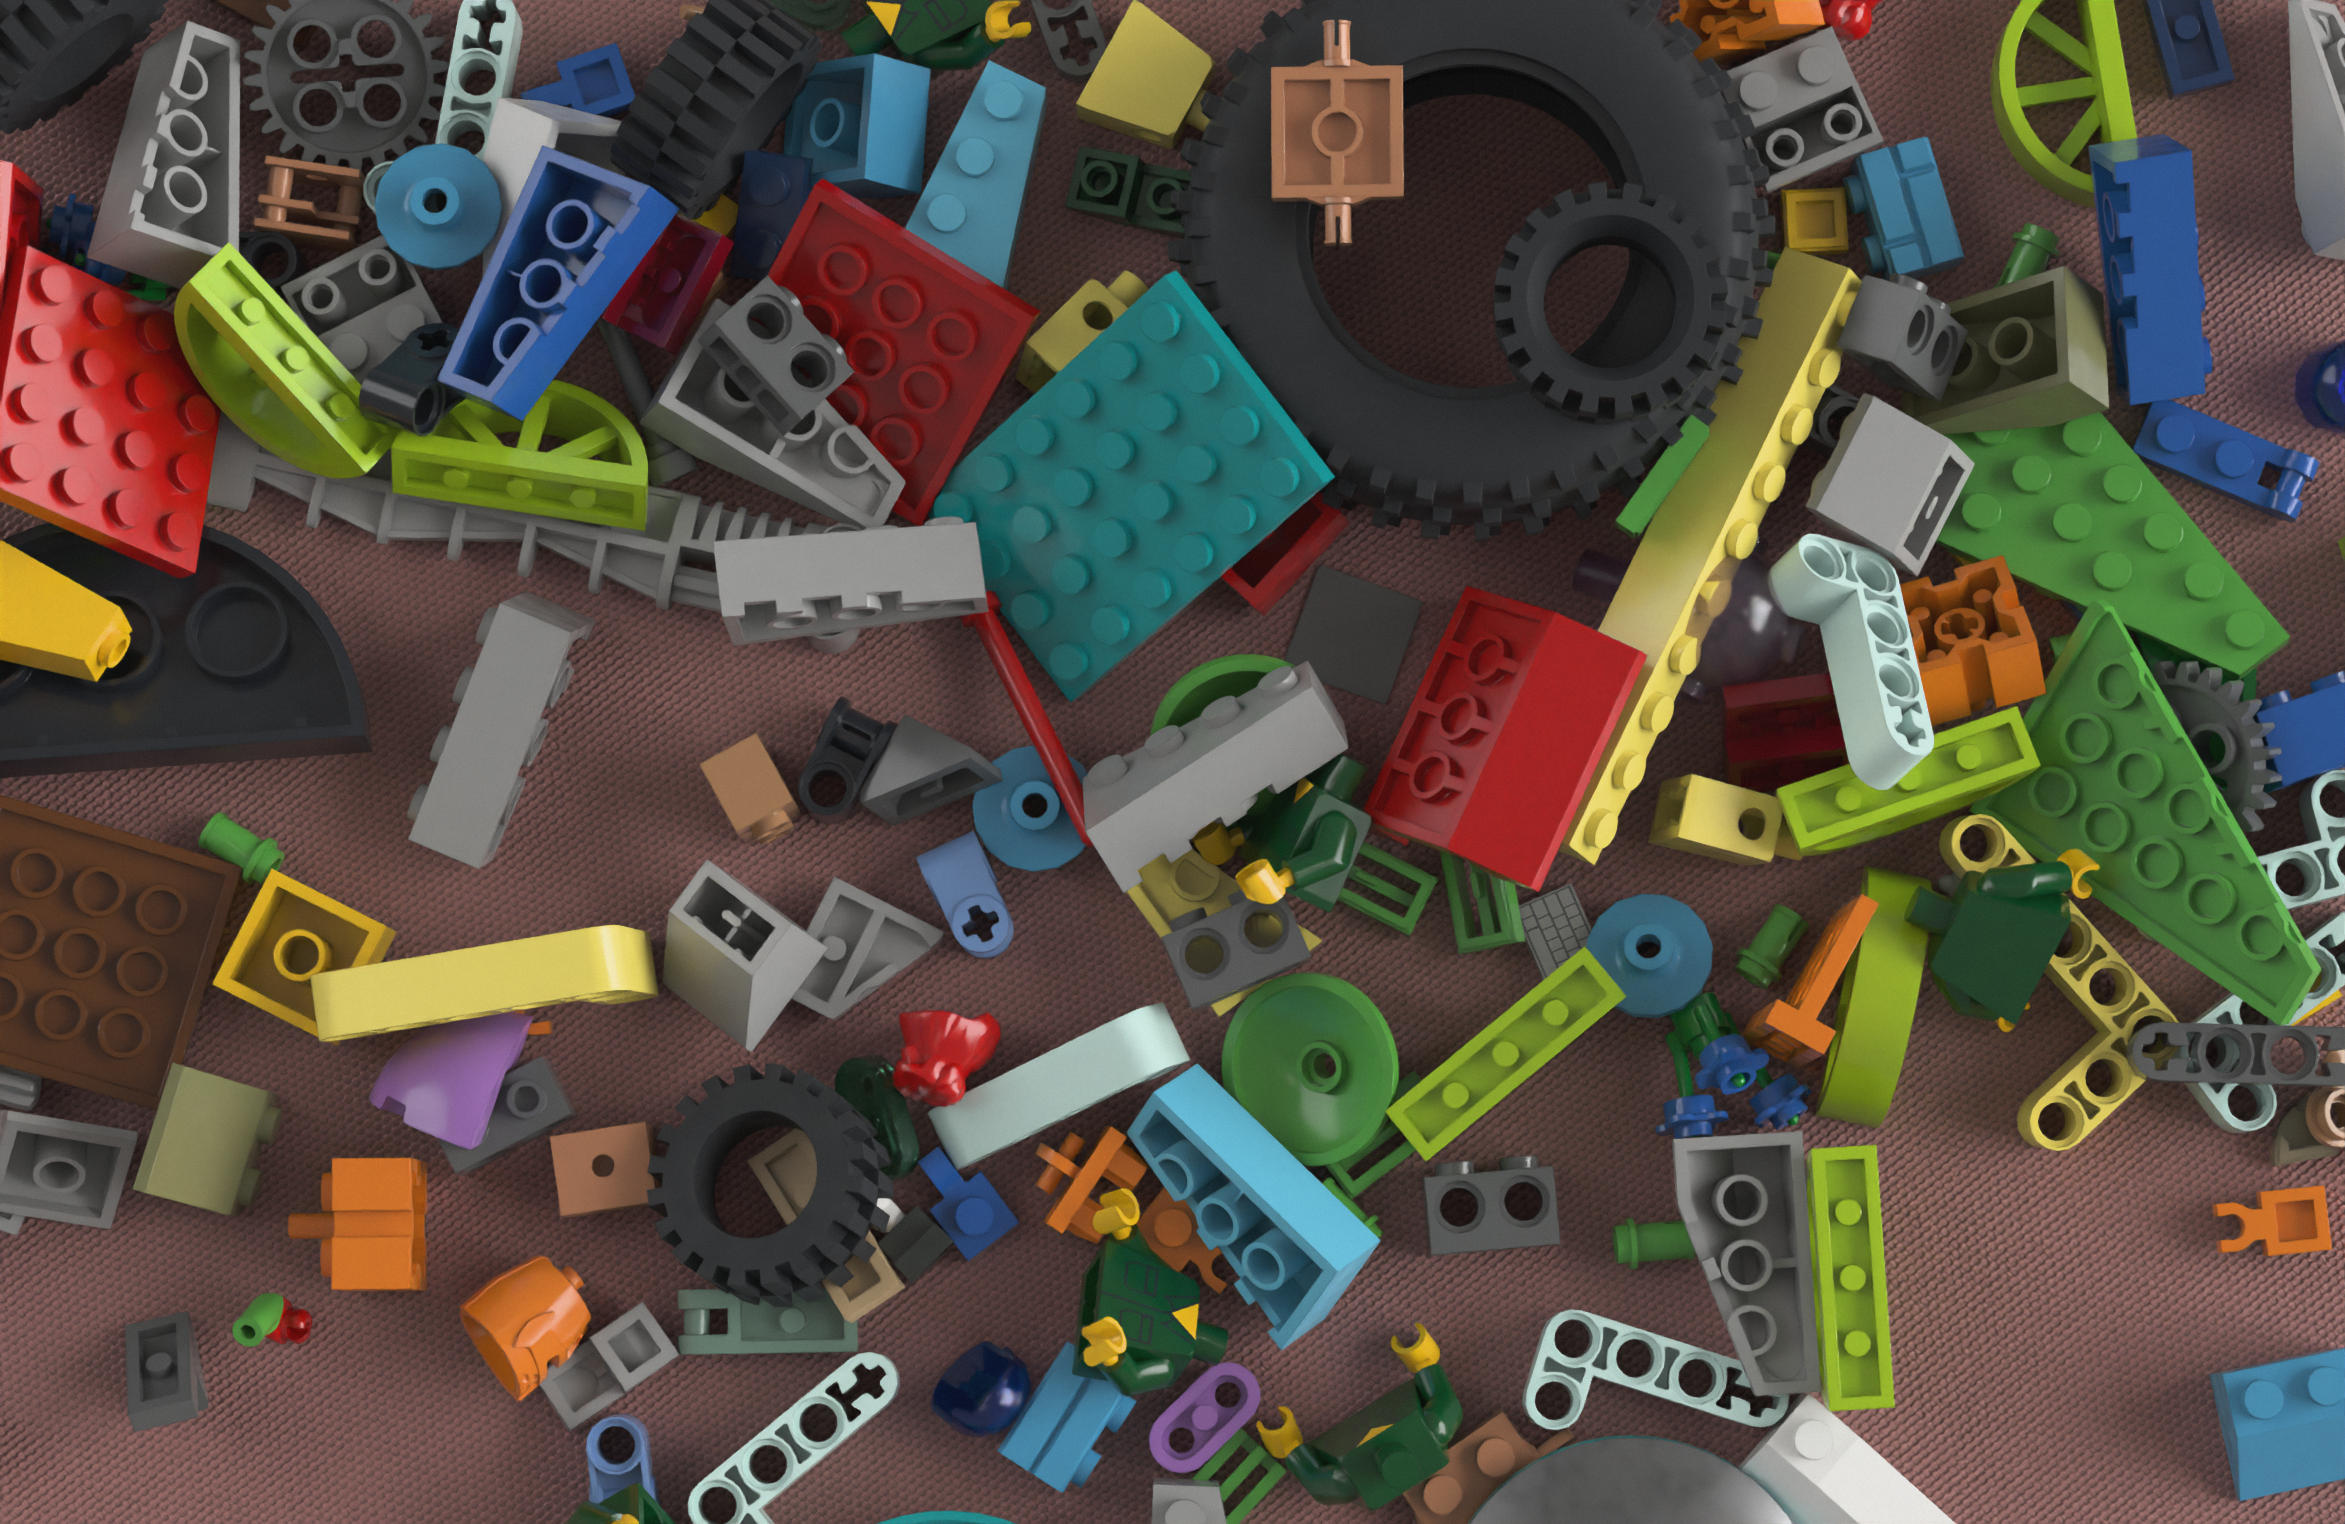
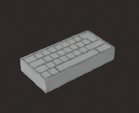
[1519,883,1592,980]

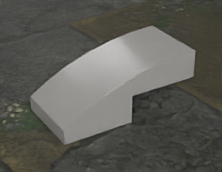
[538,1302,679,1433]

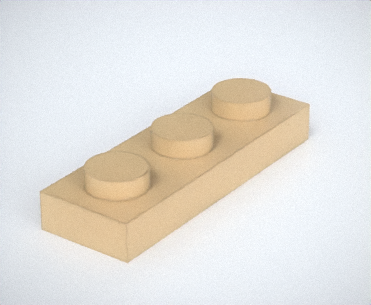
[748,1128,905,1323]

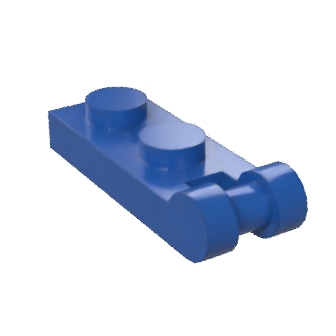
[2131,399,2320,522]

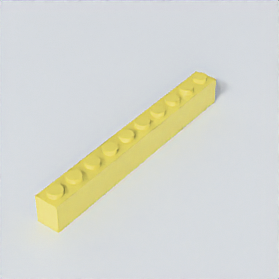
[1558,247,1862,865]

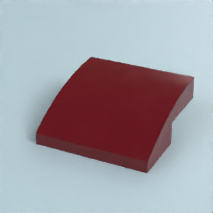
[599,213,735,356]
[1722,672,1850,792]

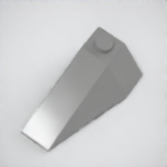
[2288,0,2345,261]
[1672,1131,1821,1396]

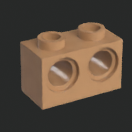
[699,733,802,846]

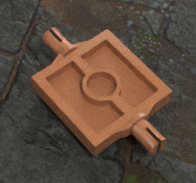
[1271,20,1404,246]
[1402,1409,1578,1524]

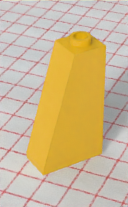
[0,540,132,682]

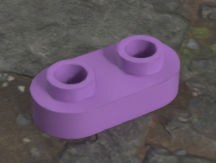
[1149,1362,1260,1473]

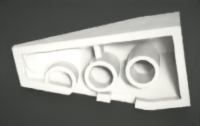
[483,97,625,276]
[1738,1393,1956,1524]

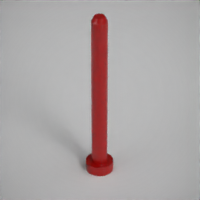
[958,591,1094,848]

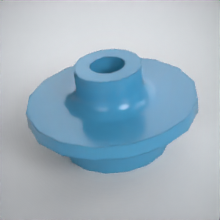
[375,143,503,270]
[972,746,1088,872]
[1587,894,1713,1018]

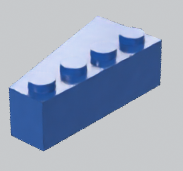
[2088,134,2212,405]
[437,145,680,421]

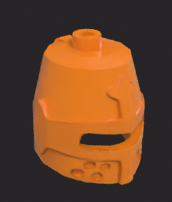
[459,1255,591,1402]

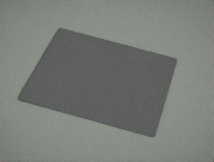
[1284,565,1423,704]

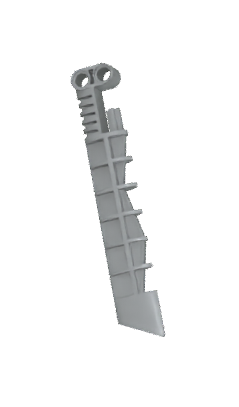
[207,410,862,654]

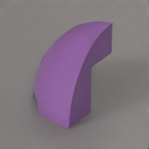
[369,1012,533,1150]

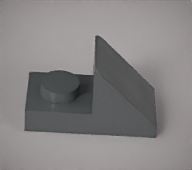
[125,1311,209,1432]

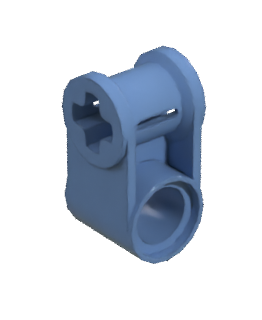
[916,830,1014,959]
[586,1413,661,1507]

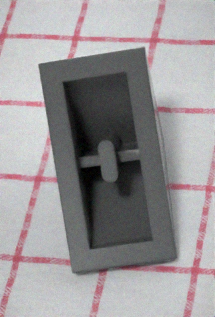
[859,714,1003,826]

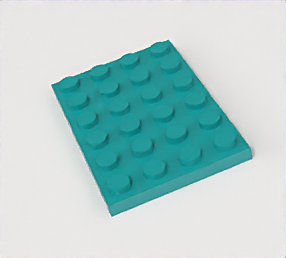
[928,270,1335,702]

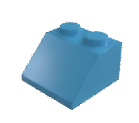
[783,53,931,199]
[2209,1347,2345,1501]

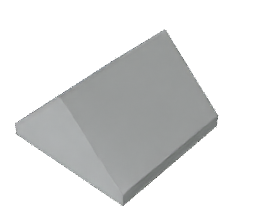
[0,1110,137,1229]

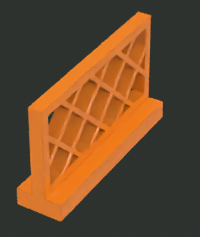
[1741,894,1879,1069]

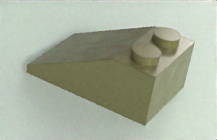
[1902,266,2109,434]
[133,1062,282,1217]

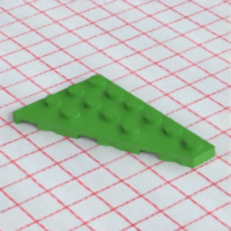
[1935,412,2290,680]
[1969,599,2322,1026]

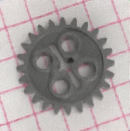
[243,0,450,170]
[2149,661,2282,832]

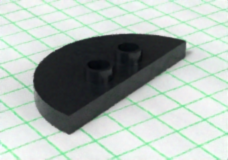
[0,522,372,778]

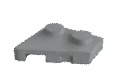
[791,877,945,1021]

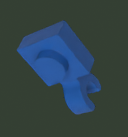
[521,43,635,117]
[918,1147,1020,1261]

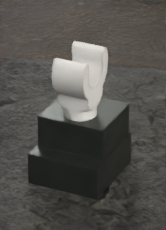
[877,1198,955,1283]

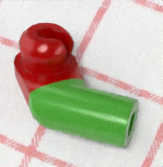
[232,1293,312,1347]

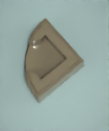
[2270,1095,2338,1167]

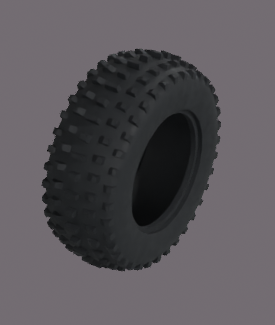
[1168,0,1775,542]

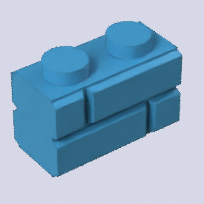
[1843,137,1965,281]
[997,1341,1137,1493]

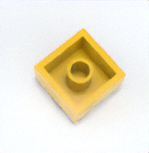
[212,869,397,1046]

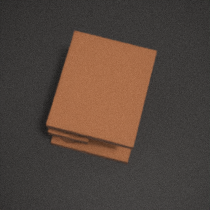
[254,156,366,253]
[550,1122,661,1218]

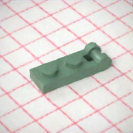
[677,1287,859,1355]

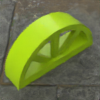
[1990,0,2137,208]
[174,242,400,479]
[391,379,648,531]
[1776,706,2041,856]
[1815,866,1932,1129]
[1385,946,1627,1161]
[1805,1145,1895,1411]

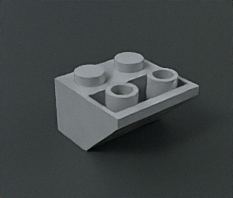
[1721,26,1884,194]
[281,235,445,385]
[1806,393,1975,577]
[662,859,828,1052]

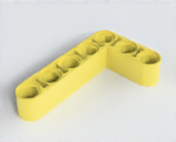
[1939,814,2179,1151]
[310,925,659,1042]

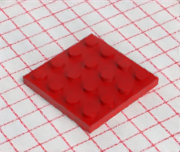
[749,179,1041,526]
[0,246,221,579]

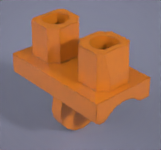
[1034,1126,1149,1244]

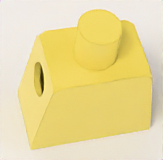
[1076,0,1215,149]
[1016,271,1149,394]
[1648,774,1803,866]

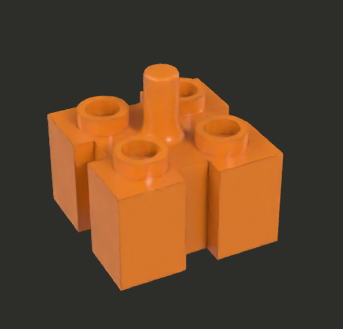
[1669,0,1825,65]
[1900,555,2046,726]
[288,1158,427,1292]

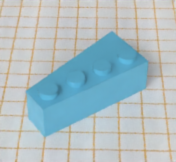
[905,60,1048,290]
[1126,1063,1381,1351]

